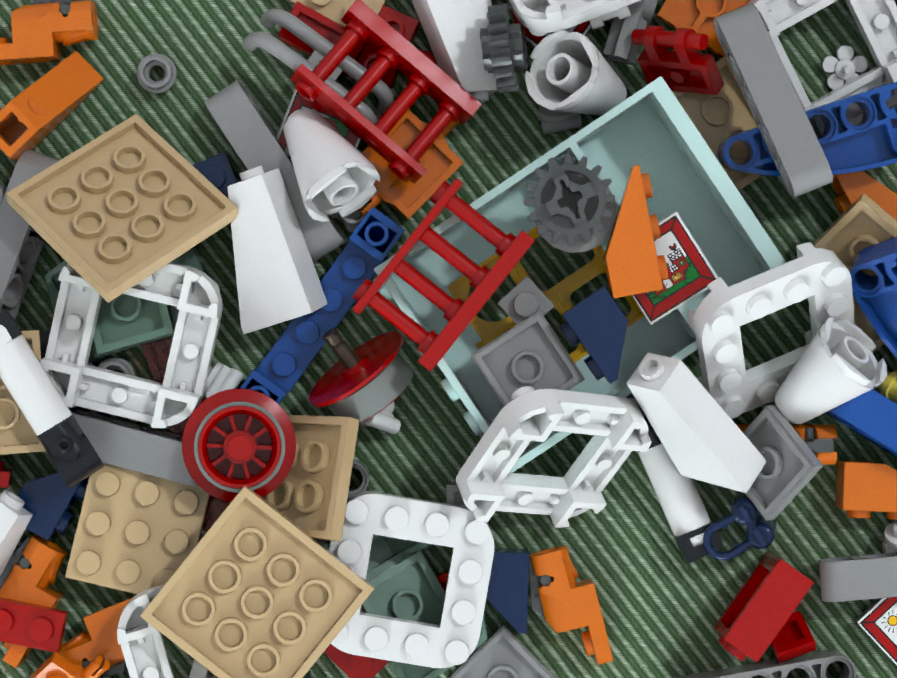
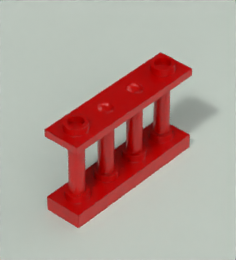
[291,0,482,184]
[352,178,535,372]

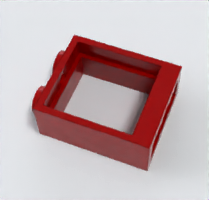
[713,551,814,662]

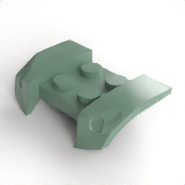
[45,248,204,363]
[361,534,487,678]

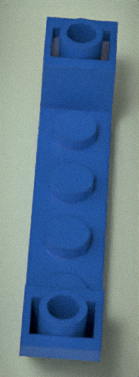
[240,206,405,405]

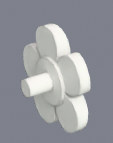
[822,45,868,90]

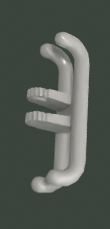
[243,9,395,125]

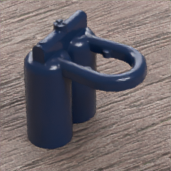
[703,491,777,560]

